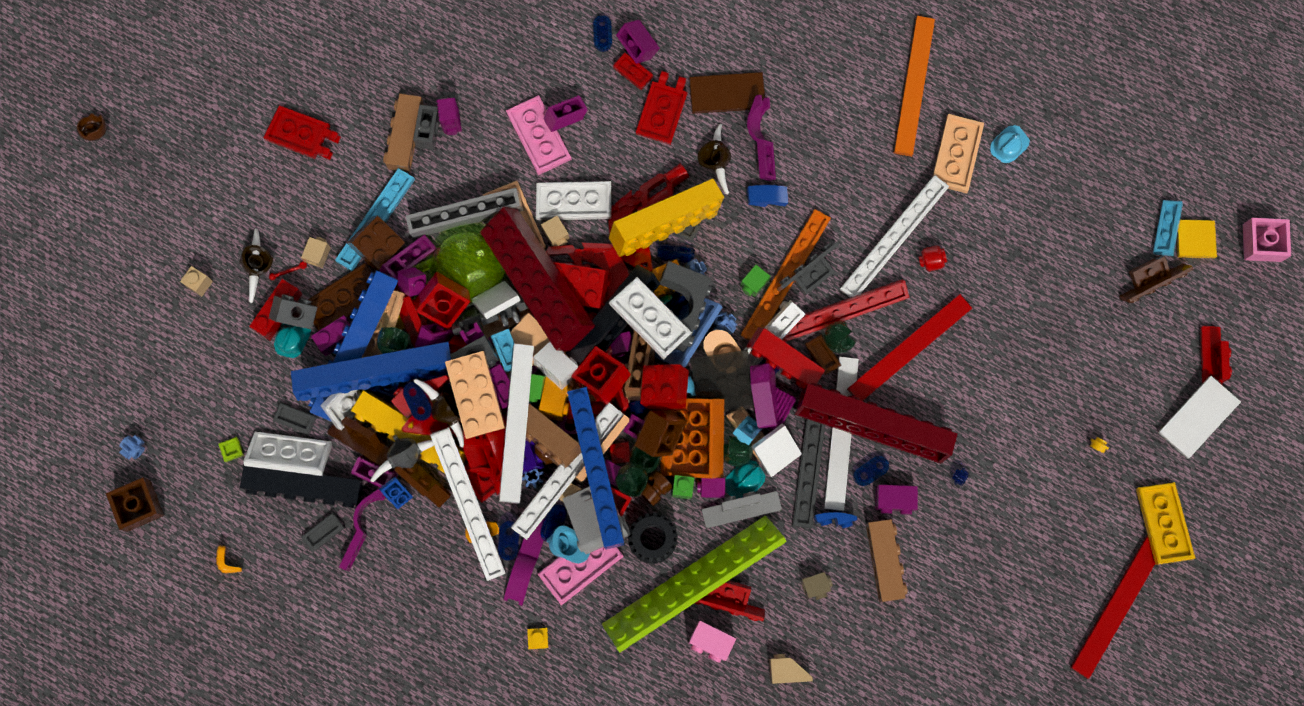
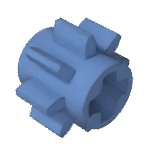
[685,259,707,276]
[713,312,737,335]
[119,435,145,459]
[522,468,544,489]

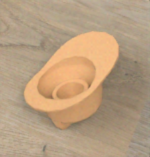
[704,330,743,373]

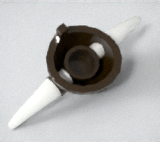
[697,124,731,194]
[240,228,274,303]
[414,379,464,447]

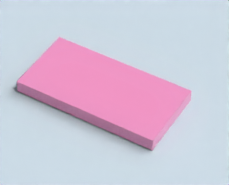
[506,95,572,175]
[538,547,624,606]

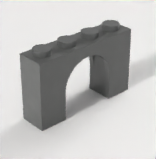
[660,261,712,352]

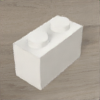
[533,342,578,390]

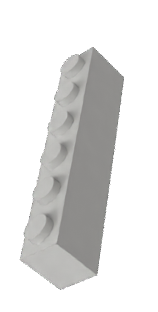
[406,188,524,238]

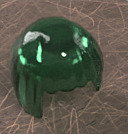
[824,321,856,353]
[377,327,410,354]
[724,436,753,467]
[629,444,662,475]
[615,463,648,497]

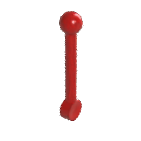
[269,261,307,280]

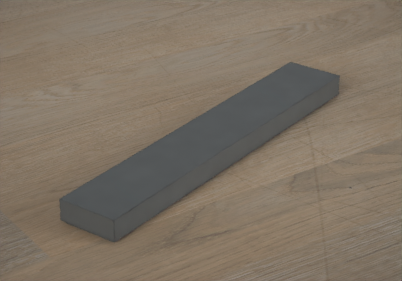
[792,419,825,529]

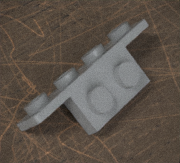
[702,491,782,528]

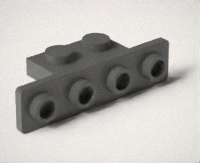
[777,241,840,295]

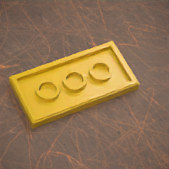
[1136,482,1195,565]

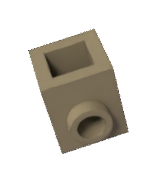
[800,572,833,600]

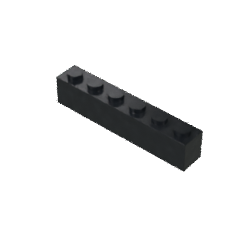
[565,265,661,366]
[240,466,364,508]

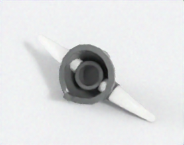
[371,435,434,482]

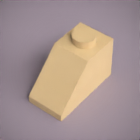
[769,654,813,684]

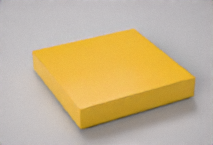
[1176,220,1217,258]

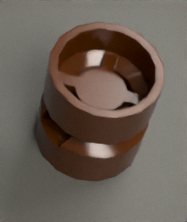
[636,469,673,507]

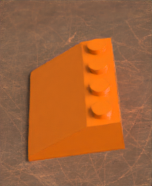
[661,398,724,479]

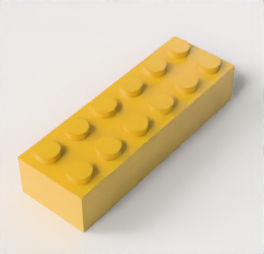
[609,179,724,257]
[351,390,467,473]

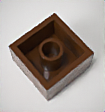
[347,215,405,270]
[635,410,687,457]
[106,477,164,532]

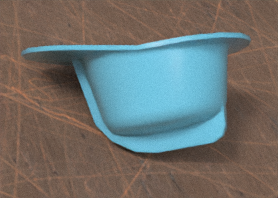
[990,125,1030,163]
[546,525,590,564]

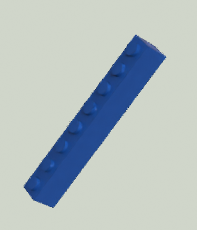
[308,269,398,422]
[291,342,452,401]
[567,387,625,550]

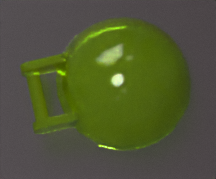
[412,231,506,303]

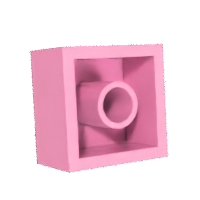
[1243,218,1291,262]
[688,621,736,663]

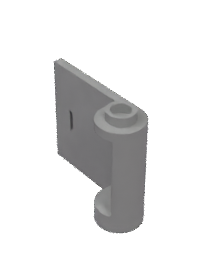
[563,486,630,554]

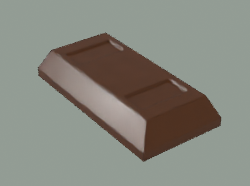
[805,335,842,375]

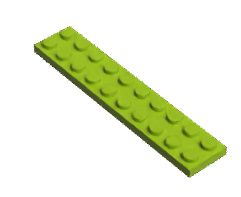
[602,515,787,653]

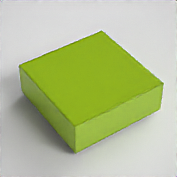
[218,437,244,462]

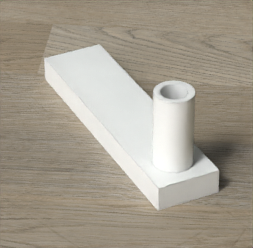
[742,300,805,367]

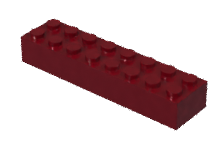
[480,206,595,351]
[794,383,958,464]

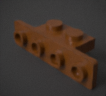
[1119,255,1194,303]
[327,416,390,466]
[389,443,451,508]

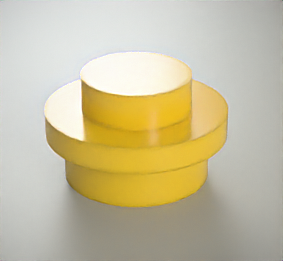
[1090,437,1109,454]

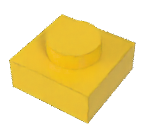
[527,628,549,650]

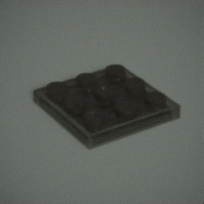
[690,350,754,412]

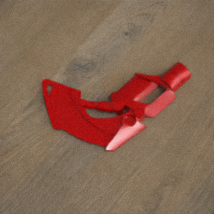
[608,163,689,272]
[546,242,629,303]
[402,399,501,495]

